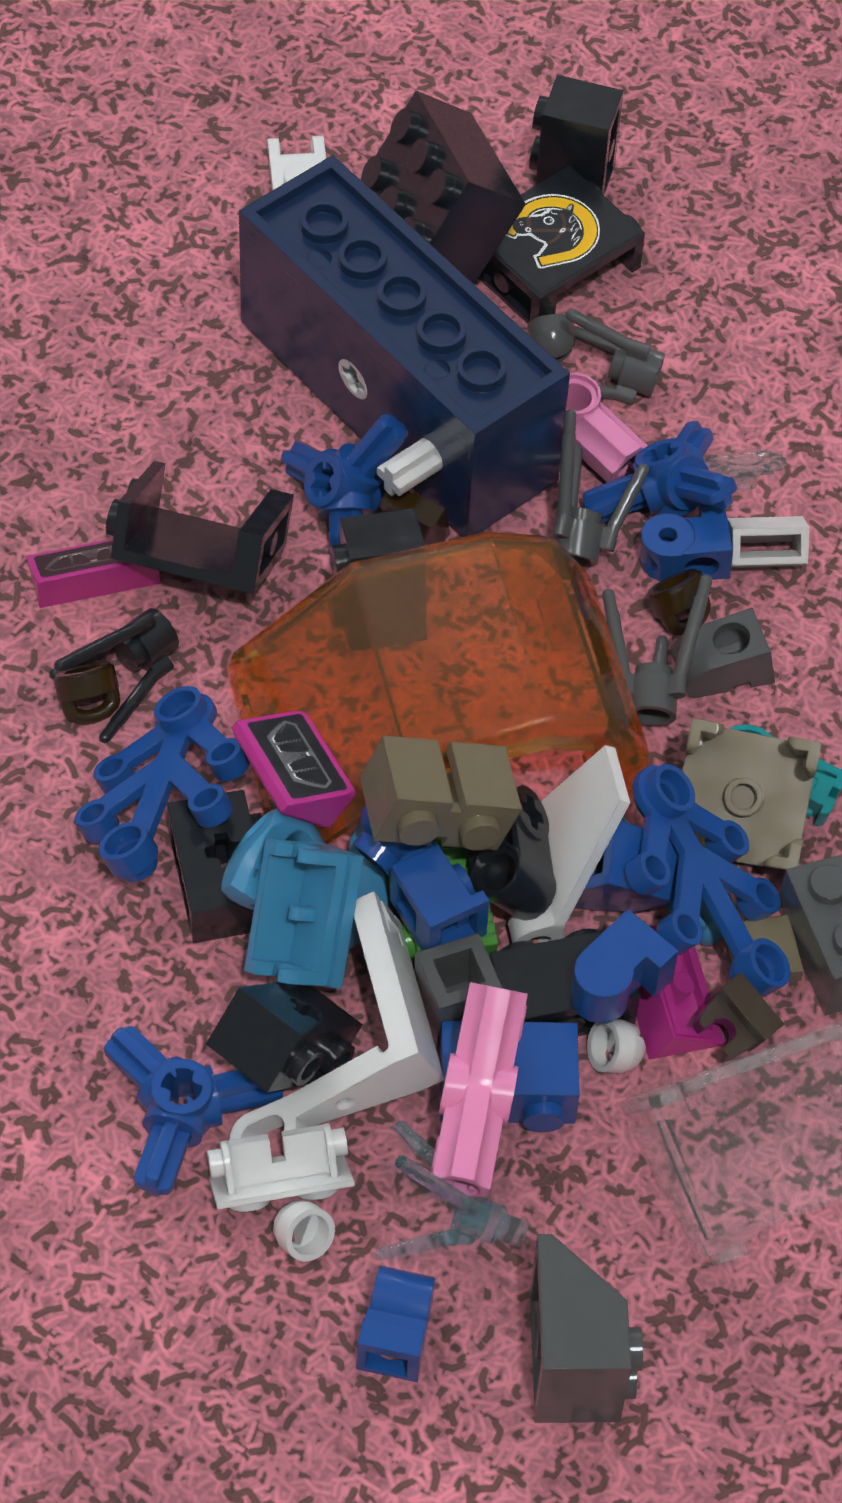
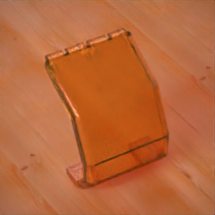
[227,532,649,844]

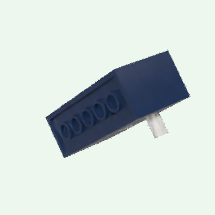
[239,155,570,541]

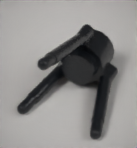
[49,608,179,743]

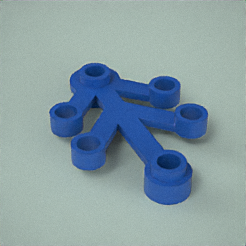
[74,686,250,883]
[625,764,791,998]

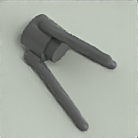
[565,309,665,405]
[550,409,649,565]
[602,574,712,726]

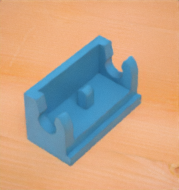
[244,839,364,988]

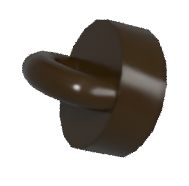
[646,569,711,635]
[53,661,120,725]

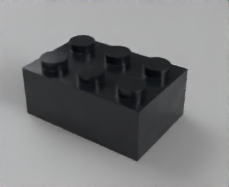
[361,91,526,284]

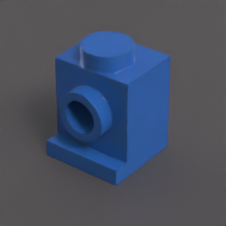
[390,845,489,951]

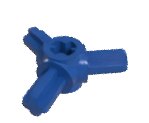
[281,413,408,571]
[583,421,737,524]
[104,1026,283,1197]

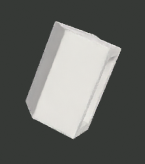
[727,516,809,568]

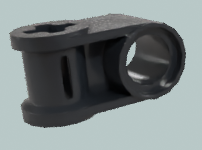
[468,785,556,921]

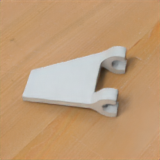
[508,745,630,943]

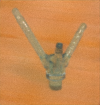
[376,1120,529,1260]

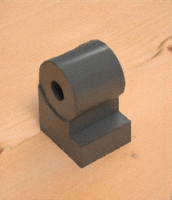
[671,608,775,698]

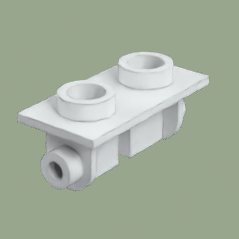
[207,1123,355,1212]

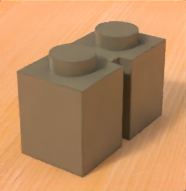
[360,735,522,850]

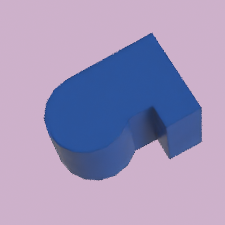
[640,504,733,581]
[570,909,678,1023]
[356,1265,436,1383]

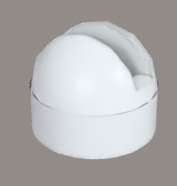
[587,1019,646,1073]
[273,1201,335,1262]

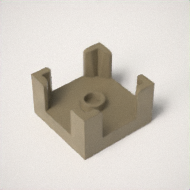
[683,718,822,872]

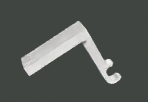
[229,891,445,1140]

